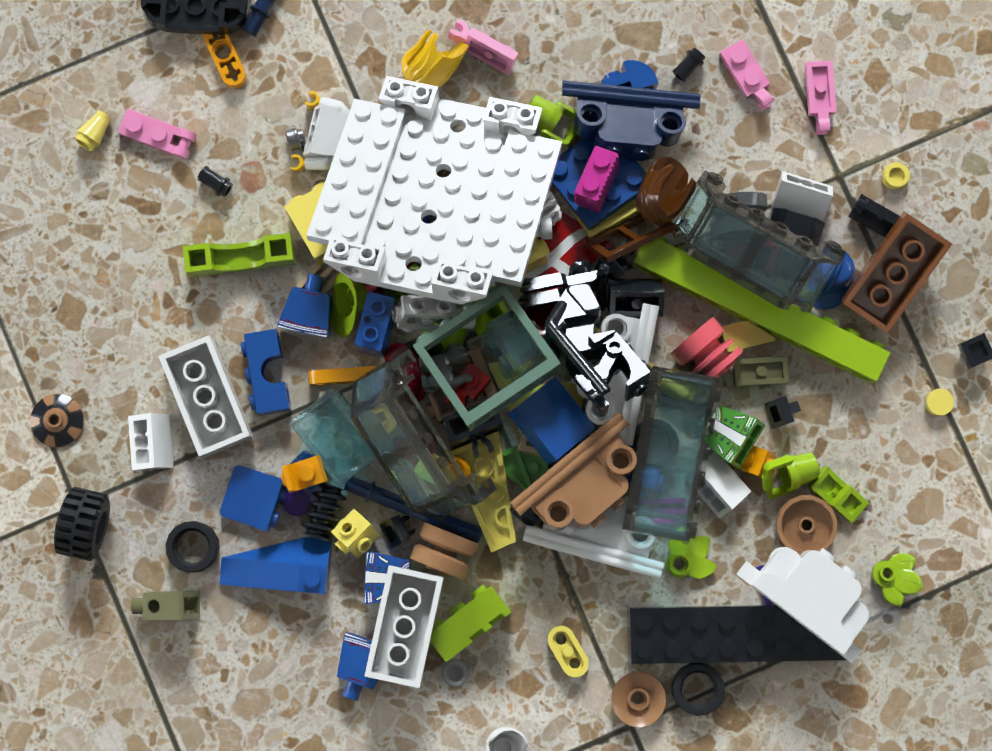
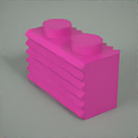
[574,146,620,213]

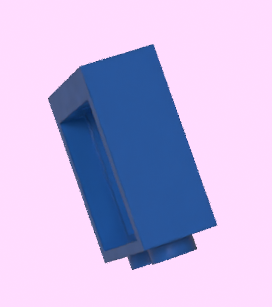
[354,291,397,358]

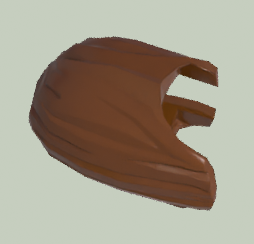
[636,156,697,224]

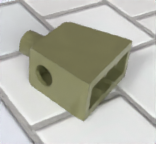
[131,591,200,620]

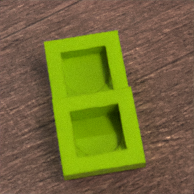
[807,465,869,523]

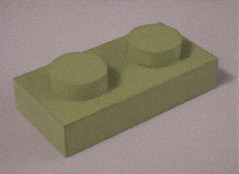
[733,356,789,387]

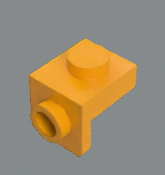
[730,446,777,479]

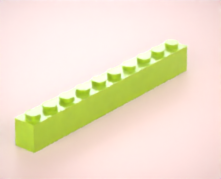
[632,236,891,384]

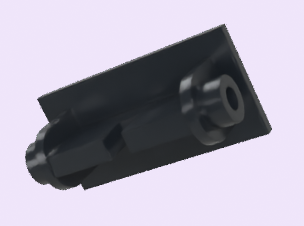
[848,194,900,238]

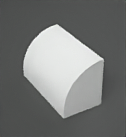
[771,171,833,222]
[128,413,174,470]
[684,451,751,518]

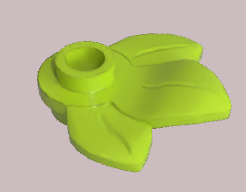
[665,529,717,579]
[871,553,923,607]

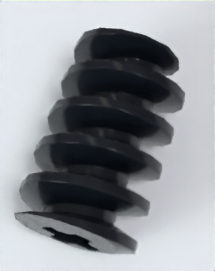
[300,482,347,542]

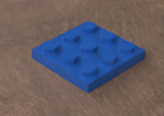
[552,138,646,231]

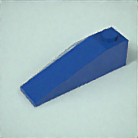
[219,537,332,594]

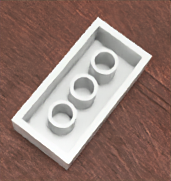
[158,335,254,458]
[365,565,444,688]

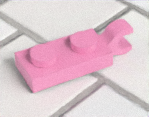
[448,20,519,76]
[719,40,774,111]
[804,61,837,135]

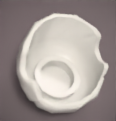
[485,727,528,751]

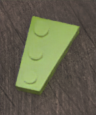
[430,584,511,662]

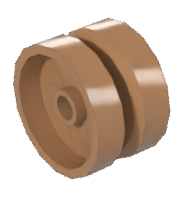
[776,495,837,555]
[410,522,479,580]

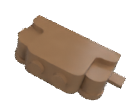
[510,412,637,531]

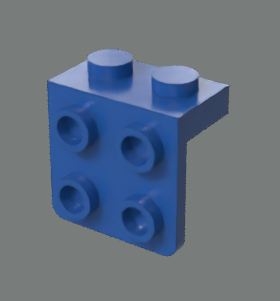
[220,465,288,532]

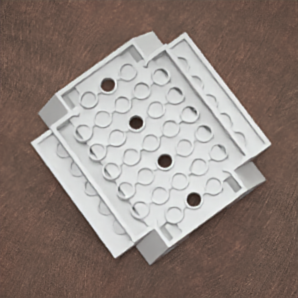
[307,76,562,305]

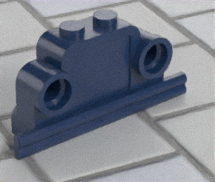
[562,80,700,161]

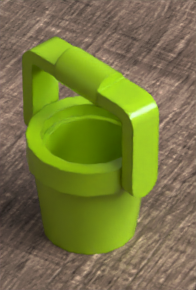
[528,95,577,149]
[762,452,820,500]

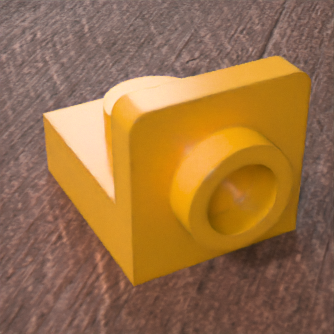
[281,455,328,493]

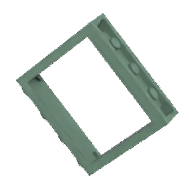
[413,284,562,432]

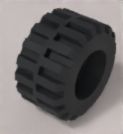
[54,487,110,561]

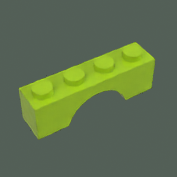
[182,233,297,278]

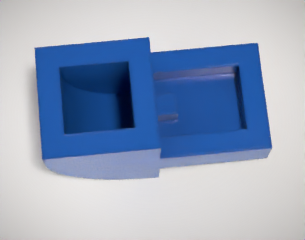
[600,60,659,89]

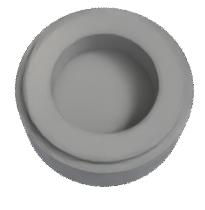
[442,659,469,687]

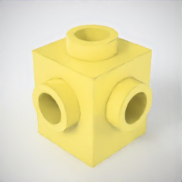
[331,509,380,559]

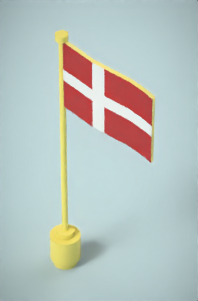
[524,212,699,403]

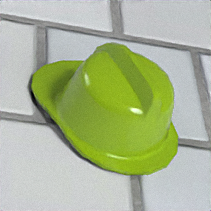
[331,273,368,337]

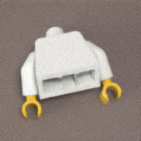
[290,91,350,172]

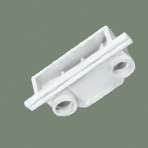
[571,303,659,446]
[522,496,664,579]
[737,547,869,663]

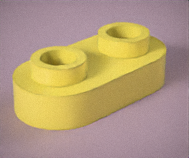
[547,625,589,677]

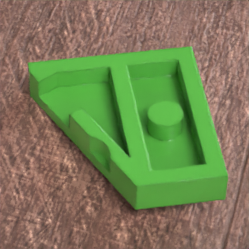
[502,443,550,491]

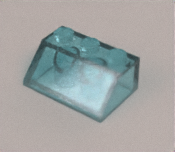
[289,388,387,487]

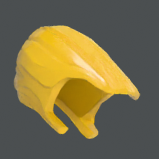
[401,30,469,89]

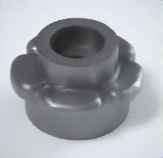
[285,125,306,151]

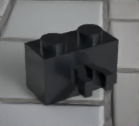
[607,278,665,319]
[442,402,503,459]

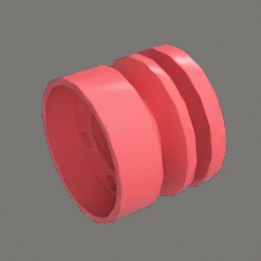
[670,317,743,388]

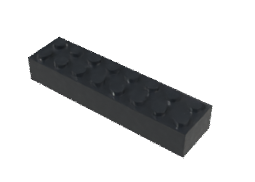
[627,605,847,664]

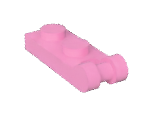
[118,108,197,160]

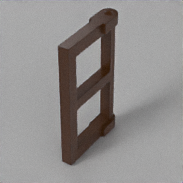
[583,215,676,263]

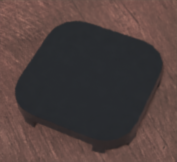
[141,0,250,36]

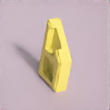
[722,320,775,353]

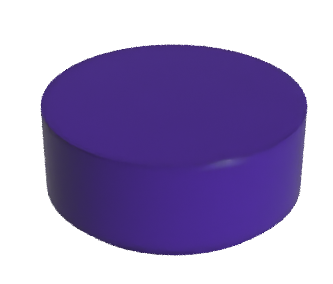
[283,490,311,516]

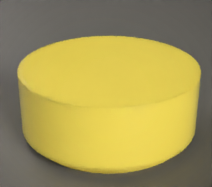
[882,162,910,190]
[925,389,954,416]

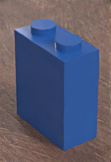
[508,376,596,465]

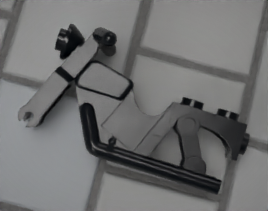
[519,260,651,413]

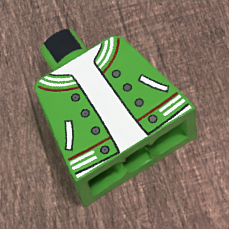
[696,405,766,469]

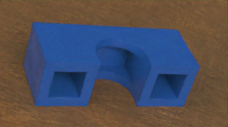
[241,329,292,416]

